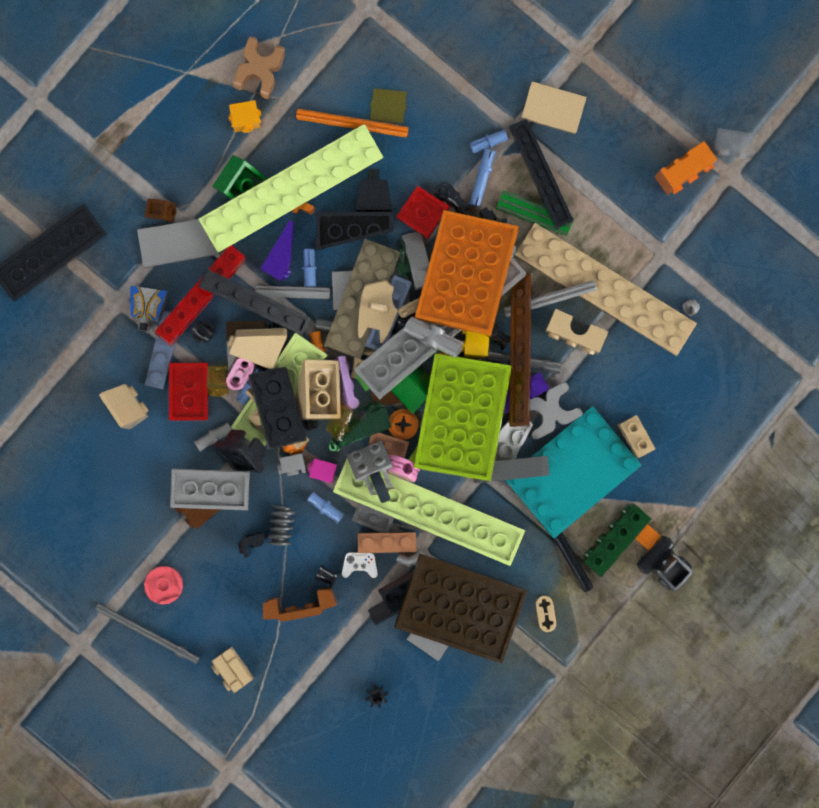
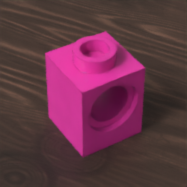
[307,458,337,483]

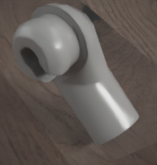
[396,551,425,567]

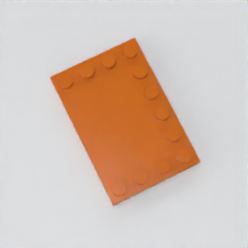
[415,210,519,336]

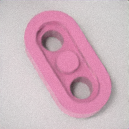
[226,357,255,390]

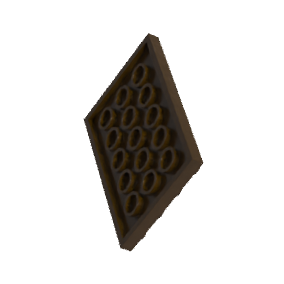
[394,553,527,664]

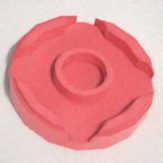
[144,566,183,605]

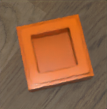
[635,524,661,550]

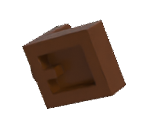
[144,198,177,222]

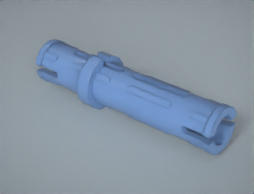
[469,149,496,207]

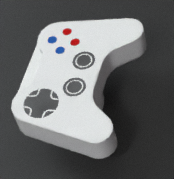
[342,552,378,578]

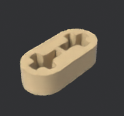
[535,595,556,632]

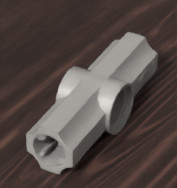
[404,317,463,358]

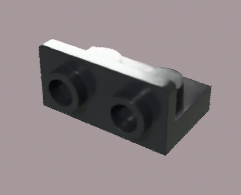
[238,531,267,558]

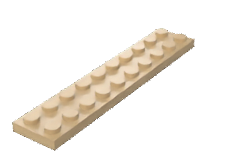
[514,223,697,356]

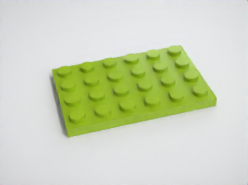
[414,353,512,482]

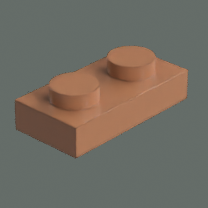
[368,431,409,458]

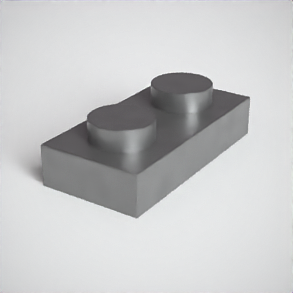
[352,503,394,533]

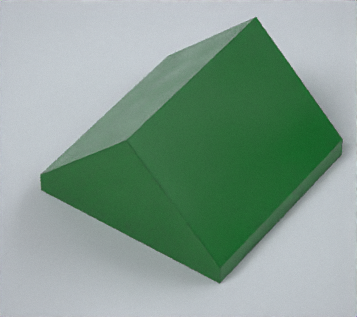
[391,366,430,414]

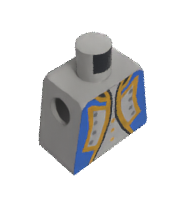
[130,286,169,332]

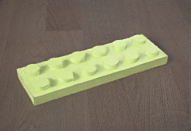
[231,333,328,446]

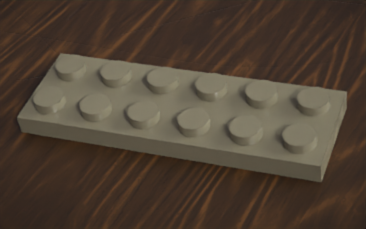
[324,239,401,359]

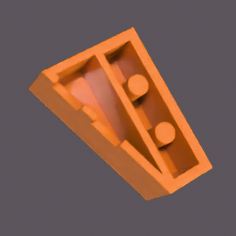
[655,141,717,195]

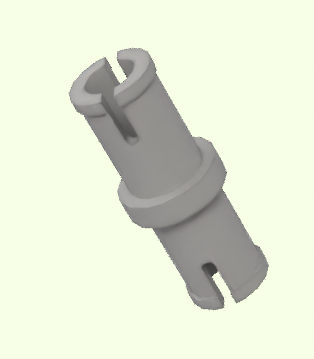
[194,422,232,452]

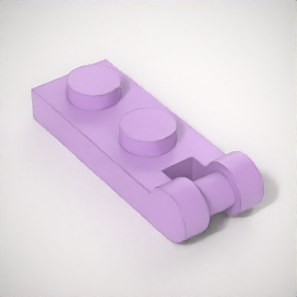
[333,356,359,411]

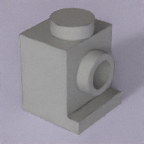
[277,454,307,476]

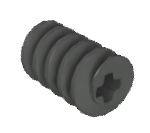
[267,505,296,546]

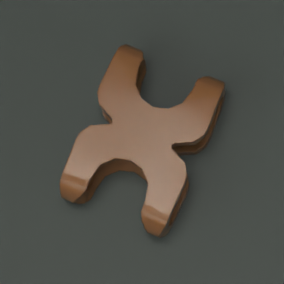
[233,36,285,99]

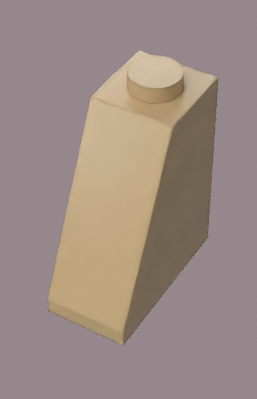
[227,328,287,370]

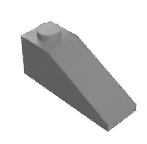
[402,232,429,291]

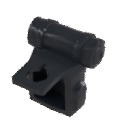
[636,535,693,592]

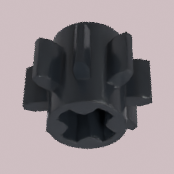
[191,321,215,344]
[365,684,389,708]

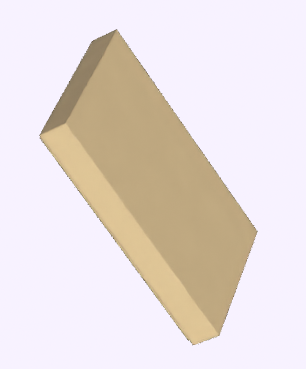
[521,82,586,135]

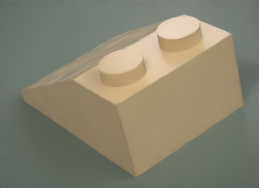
[295,360,341,420]
[99,384,149,429]

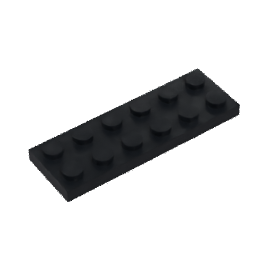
[0,203,107,302]

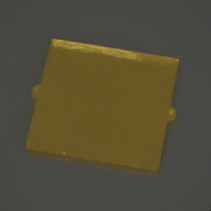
[370,88,407,124]
[325,402,354,441]

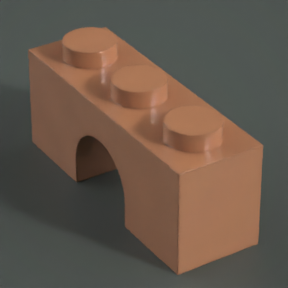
[358,532,416,553]

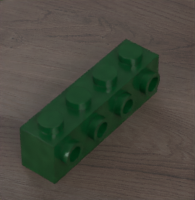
[582,503,652,577]

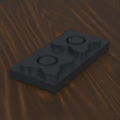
[248,367,307,450]

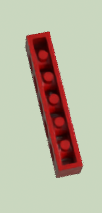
[155,245,245,347]

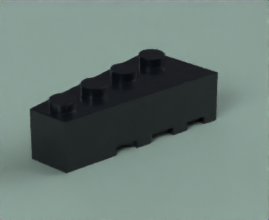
[316,212,393,251]

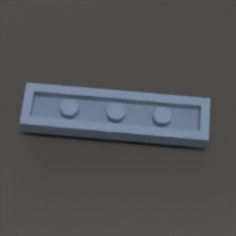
[365,275,412,351]
[145,311,176,389]

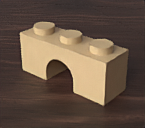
[545,309,608,355]

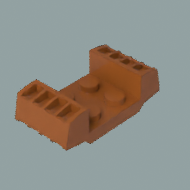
[263,588,338,622]

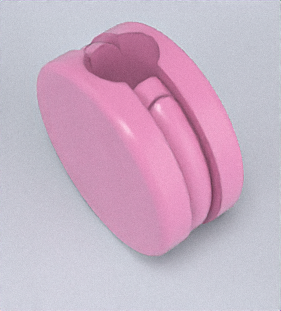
[386,455,420,482]

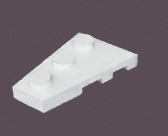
[495,420,533,461]

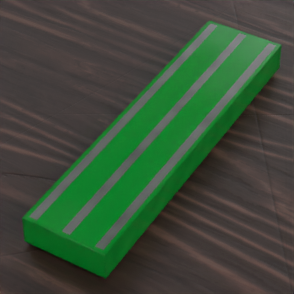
[496,190,574,237]

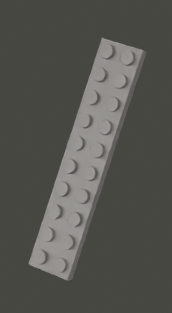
[354,257,526,400]

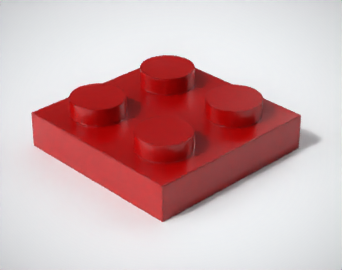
[396,186,449,239]

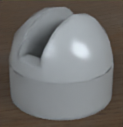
[683,299,700,316]

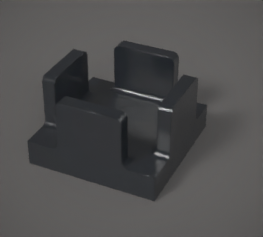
[213,429,267,473]

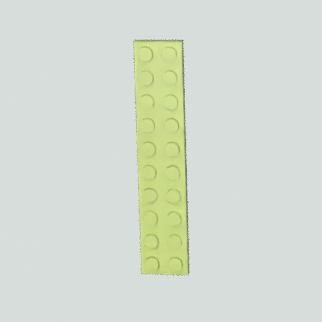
[198,124,383,253]
[333,459,525,566]

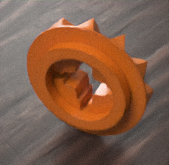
[388,409,419,440]

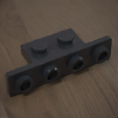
[368,571,413,625]

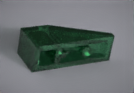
[332,401,391,448]

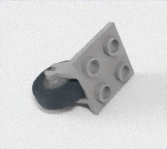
[346,440,393,503]

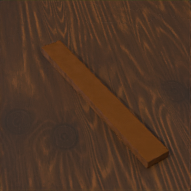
[509,273,531,427]

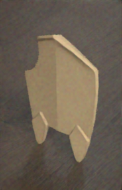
[358,280,398,344]

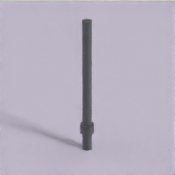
[95,603,200,664]

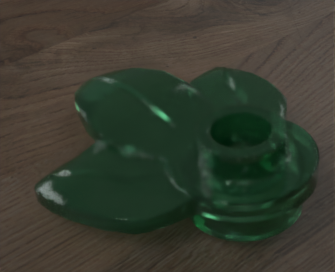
[397,239,410,278]

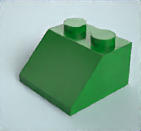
[212,155,268,200]

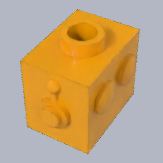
[228,100,261,133]

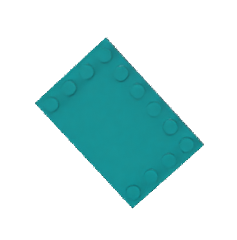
[505,406,642,539]

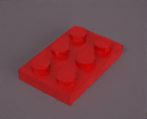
[169,363,208,421]

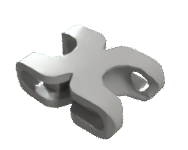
[530,383,583,439]

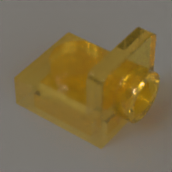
[207,366,228,397]

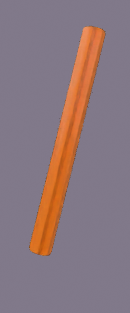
[296,109,408,137]

